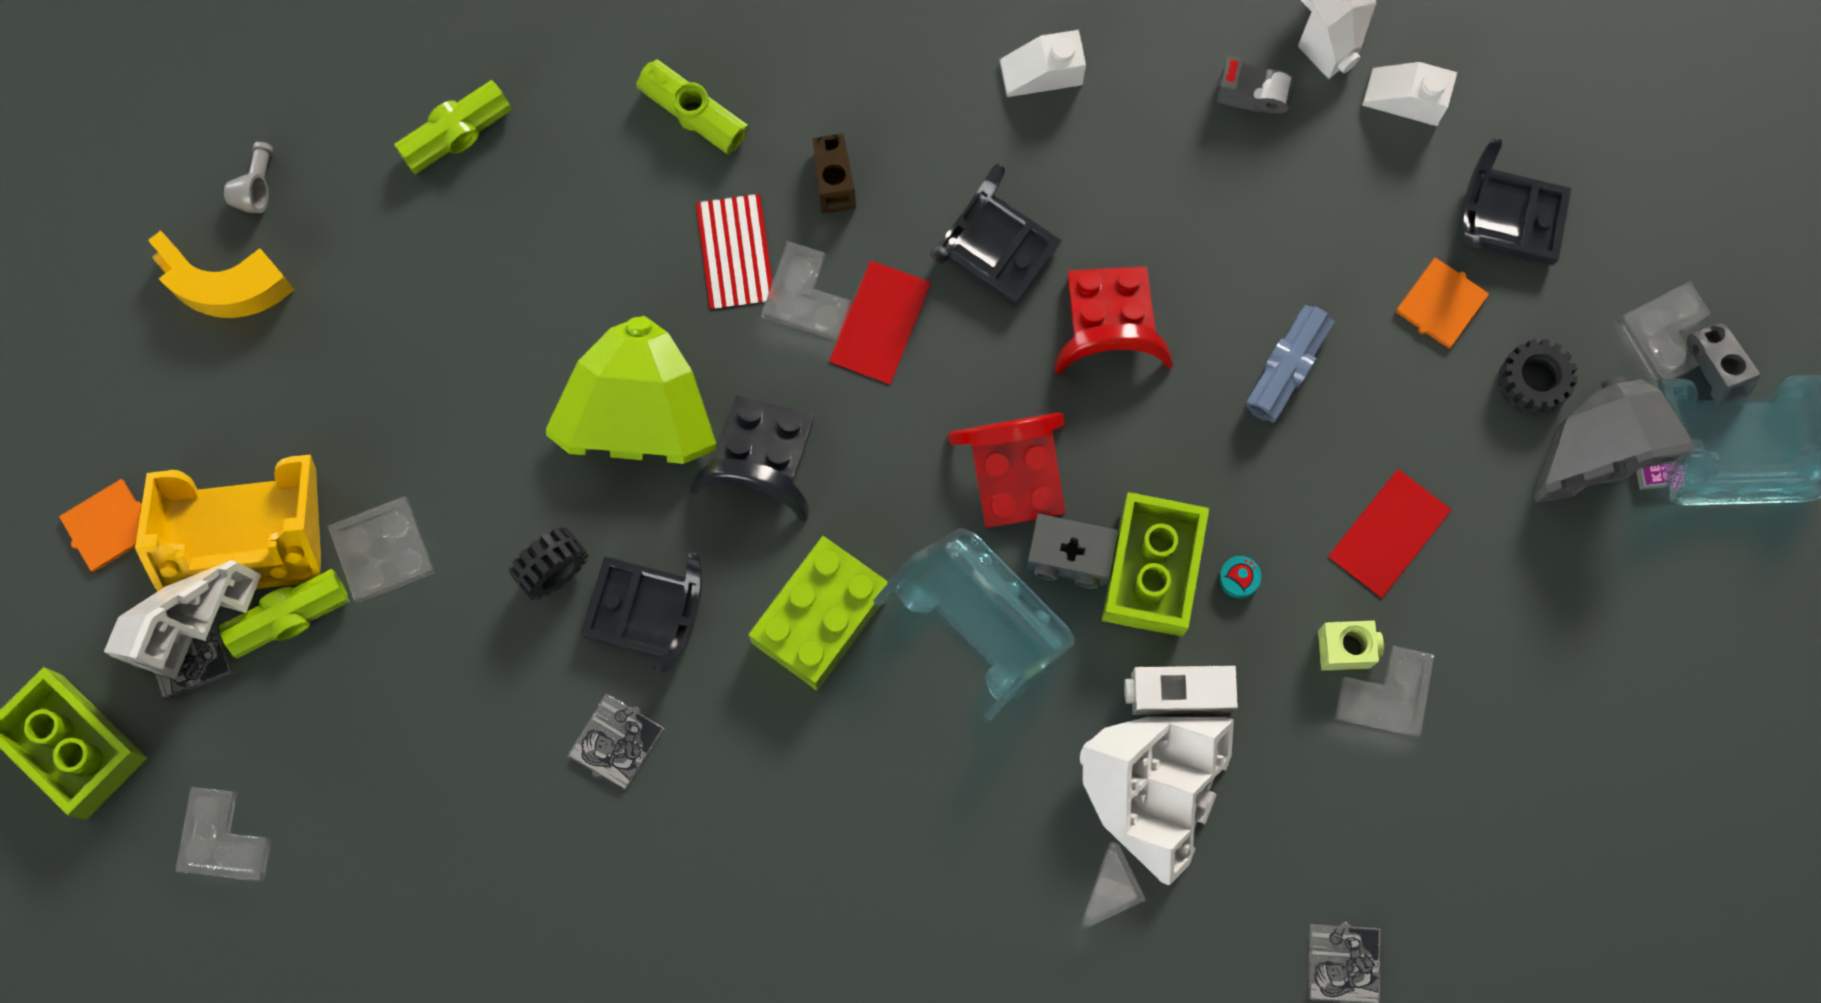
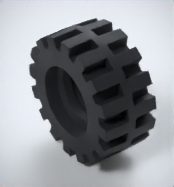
[1498,339,1578,416]
[509,527,588,600]

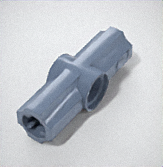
[1245,305,1335,423]

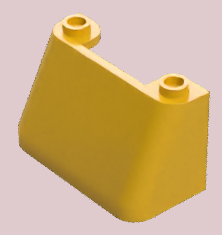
[135,455,321,591]

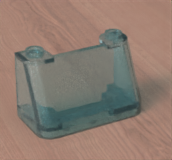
[1658,375,1821,505]

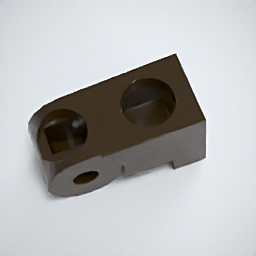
[812,133,856,213]

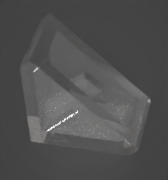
[1080,842,1146,928]

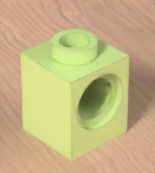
[1318,620,1384,671]

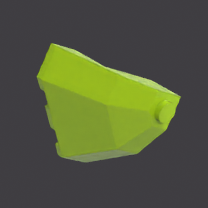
[546,316,717,464]

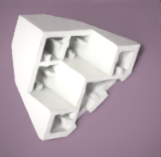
[1298,0,1377,79]
[104,561,261,679]
[1080,717,1234,885]

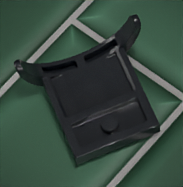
[1460,138,1571,266]
[930,164,1061,307]
[691,395,814,521]
[580,552,702,673]

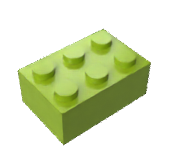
[1102,492,1209,637]
[748,536,890,691]
[0,667,147,820]

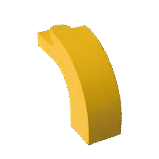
[148,231,295,318]

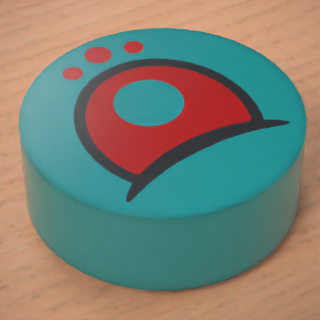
[1219,556,1261,599]

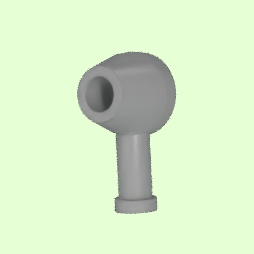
[224,142,273,213]

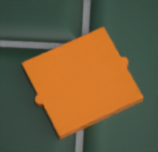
[1395,257,1489,349]
[59,479,142,573]

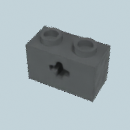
[1026,514,1119,589]

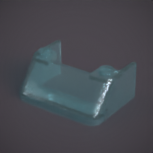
[873,528,1075,721]

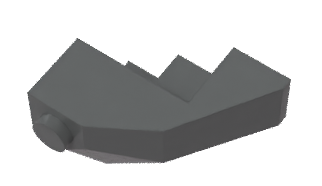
[1534,377,1695,503]

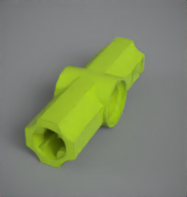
[636,59,749,155]
[394,80,512,174]
[219,569,350,659]

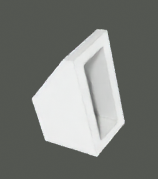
[1000,30,1086,97]
[1362,62,1457,126]

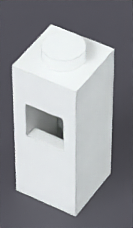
[1124,666,1238,715]

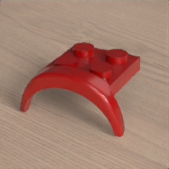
[1054,267,1173,374]
[947,412,1066,528]

